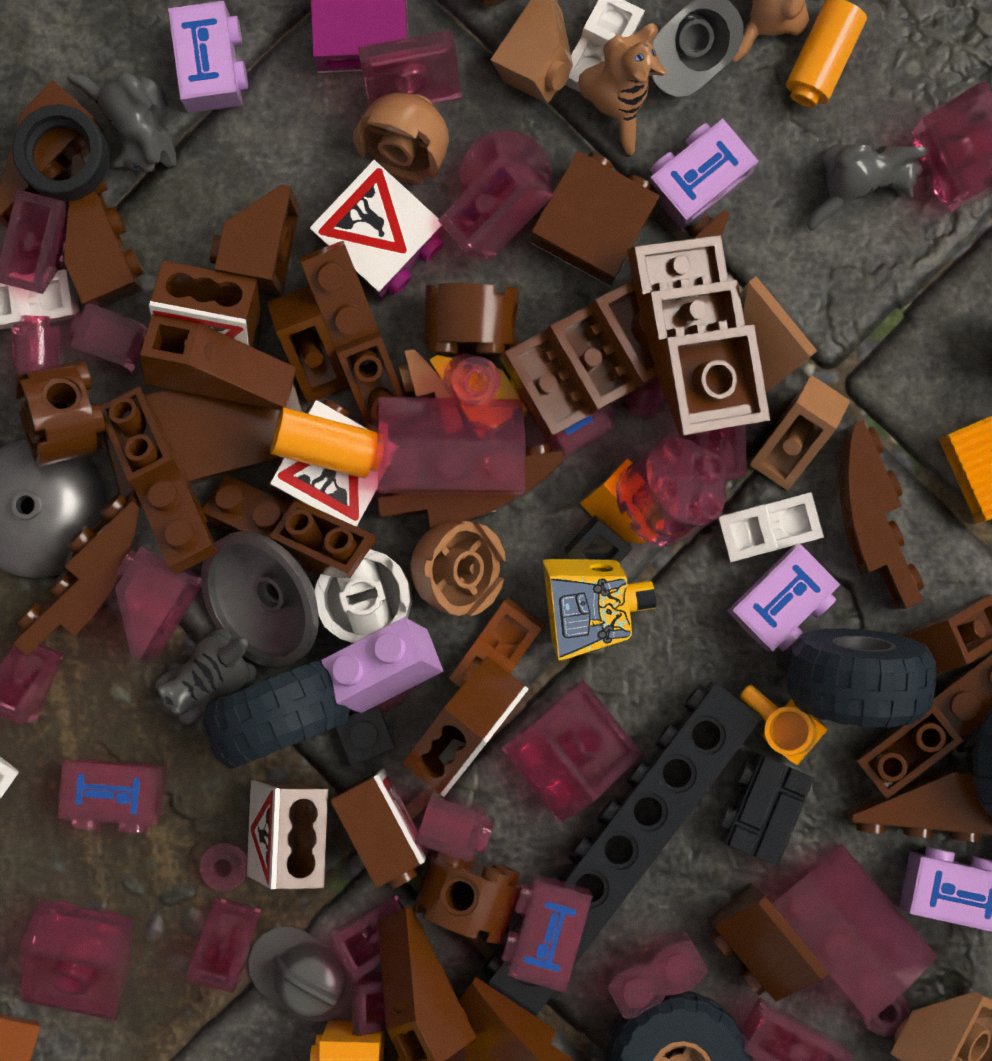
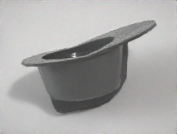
[651,0,743,97]
[248,926,357,1022]

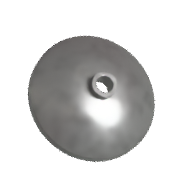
[0,439,107,578]
[201,531,319,667]

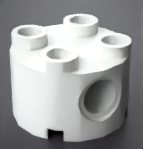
[314,549,412,643]

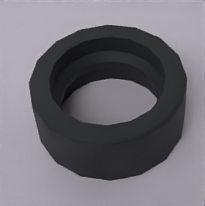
[12,104,110,202]

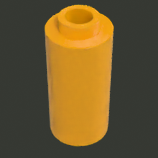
[786,0,867,108]
[270,407,384,479]

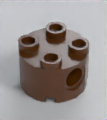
[424,283,519,357]
[14,361,105,467]
[413,846,521,943]

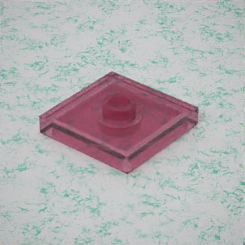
[358,30,462,105]

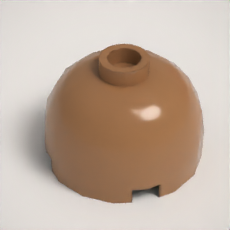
[353,93,449,184]
[410,520,506,616]

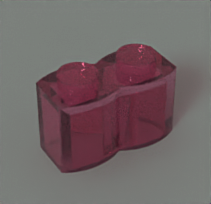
[604,931,708,1019]

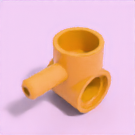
[740,685,828,765]

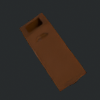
[0,80,103,230]
[64,154,145,312]
[140,314,296,410]
[843,770,992,842]
[378,905,477,1061]

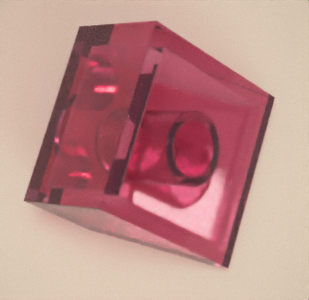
[912,80,992,213]
[115,546,202,660]
[502,681,642,823]
[20,899,133,1021]

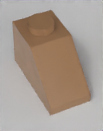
[490,0,573,104]
[749,375,850,491]

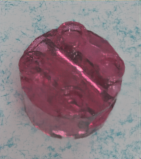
[616,435,727,547]

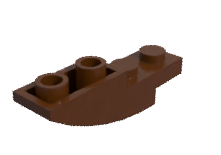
[299,241,413,431]
[100,386,219,575]
[839,419,924,609]
[377,444,564,529]
[202,474,376,578]
[13,489,141,656]
[856,650,992,799]

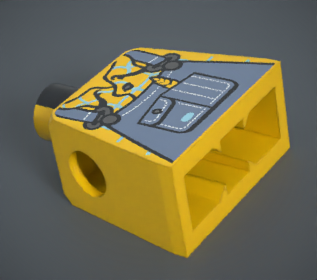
[542,559,656,660]

